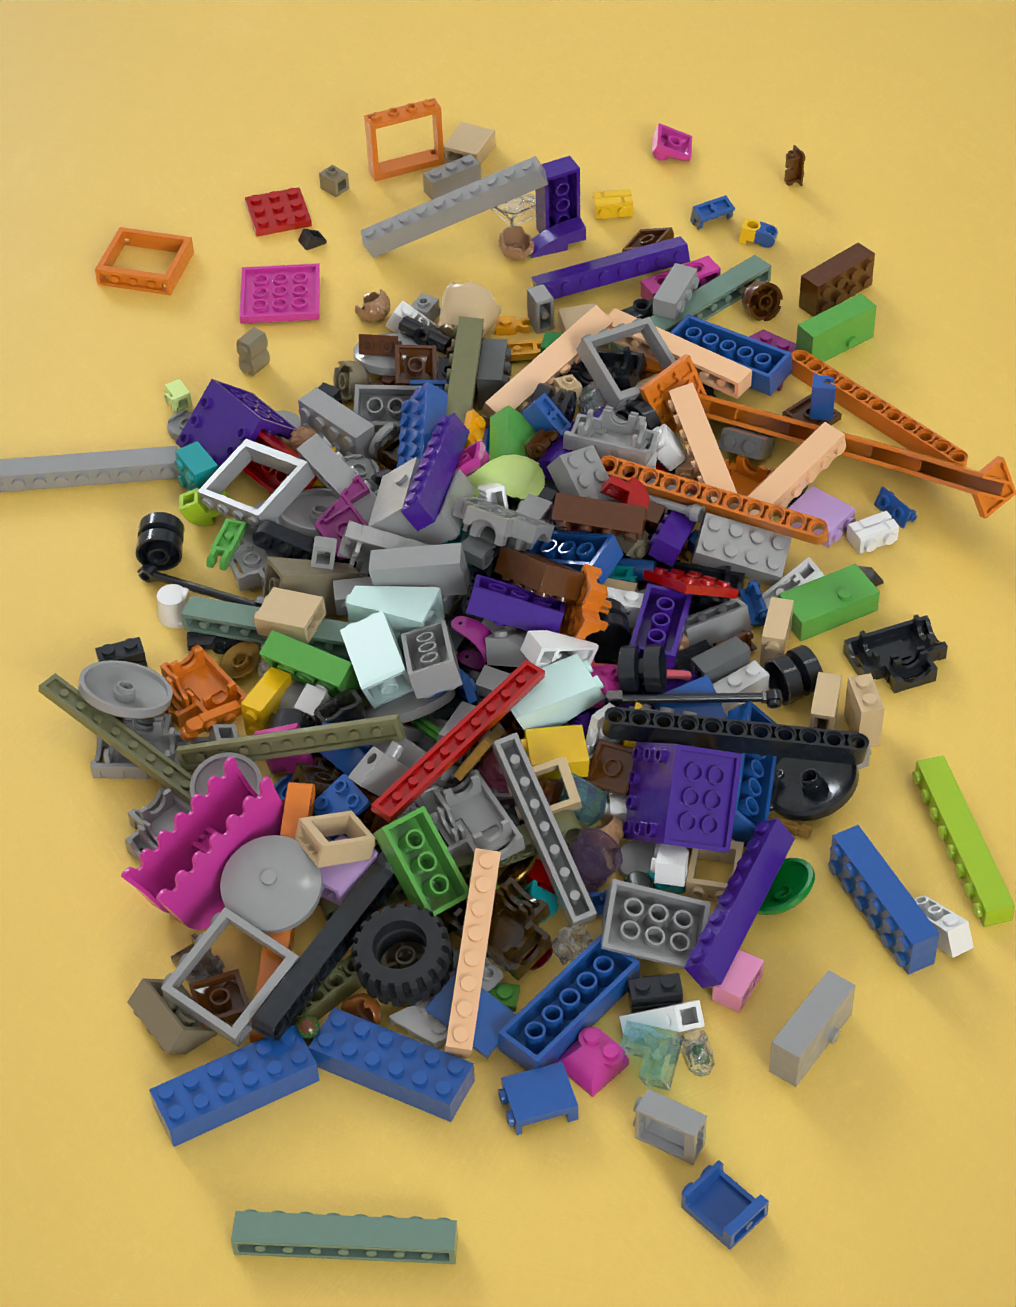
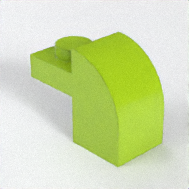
[179,488,230,526]

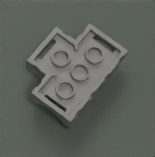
[563,406,660,466]
[452,497,555,550]
[228,518,282,592]
[337,521,430,577]
[90,714,188,779]
[430,769,525,861]
[125,786,191,863]

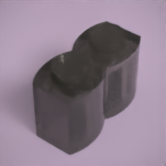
[313,688,366,726]

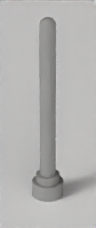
[648,494,705,523]

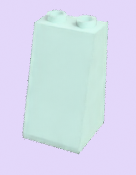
[345,586,445,634]
[340,611,414,709]
[511,654,605,731]

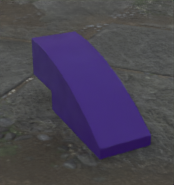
[530,217,586,258]

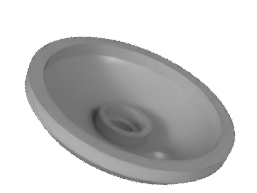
[190,752,262,797]

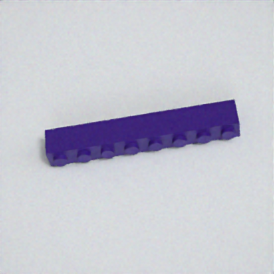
[531,236,690,299]
[401,412,470,532]
[684,818,795,989]

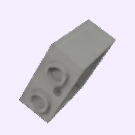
[633,1089,707,1165]

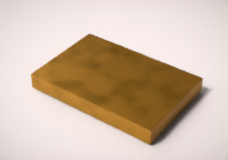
[454,726,504,781]

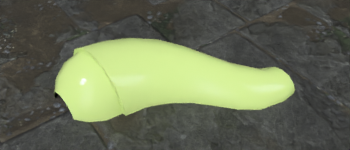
[467,454,545,499]

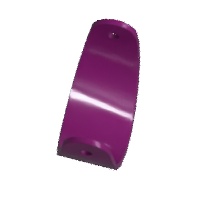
[451,616,492,671]

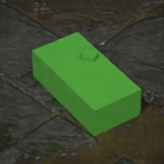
[796,293,877,362]
[489,405,537,503]
[778,563,880,642]
[259,630,360,704]
[373,806,469,916]

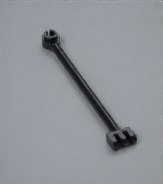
[137,563,265,607]
[602,689,783,709]

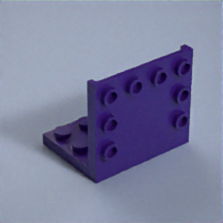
[176,379,297,486]
[623,742,742,853]

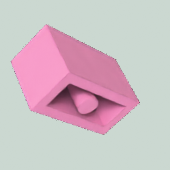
[710,950,764,1013]

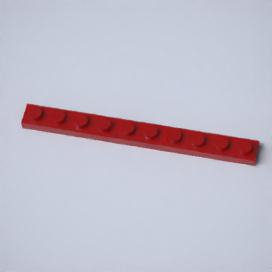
[371,660,545,823]

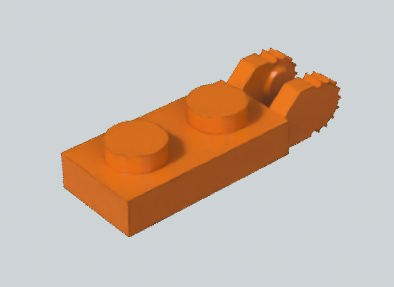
[180,700,241,741]

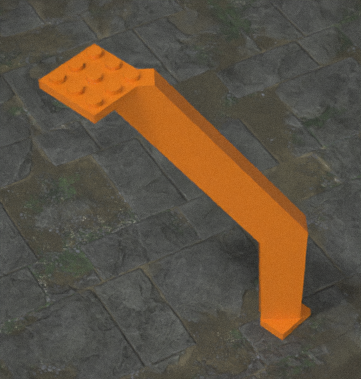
[639,354,1016,519]

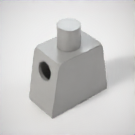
[348,740,408,797]

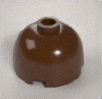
[742,280,783,321]

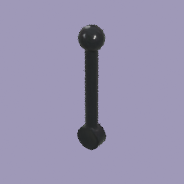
[769,769,785,812]

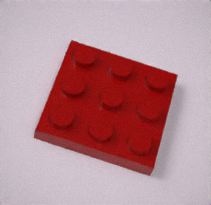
[245,187,312,237]
[643,567,739,598]

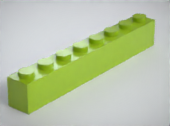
[912,755,1015,927]

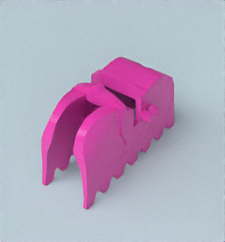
[121,756,284,930]

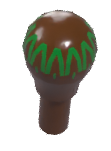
[296,1015,320,1038]

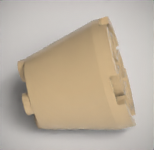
[438,281,501,339]

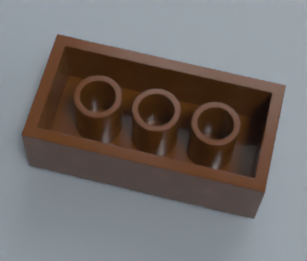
[799,242,875,317]
[552,492,647,543]
[494,546,586,603]

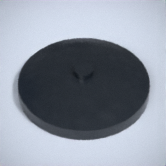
[772,757,859,821]

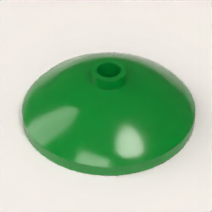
[757,858,815,915]

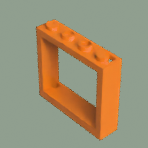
[364,98,444,182]
[95,227,194,295]

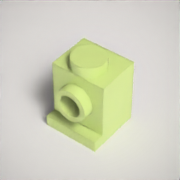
[164,379,193,415]

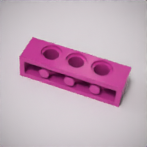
[641,256,721,300]

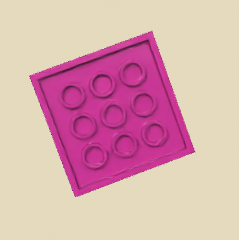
[240,263,320,324]

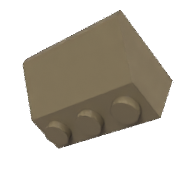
[127,978,218,1055]

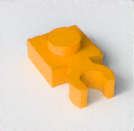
[495,316,530,335]

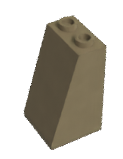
[262,557,360,615]

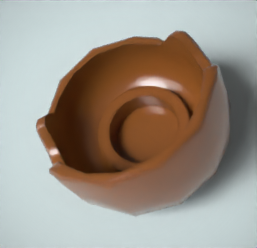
[341,993,382,1025]

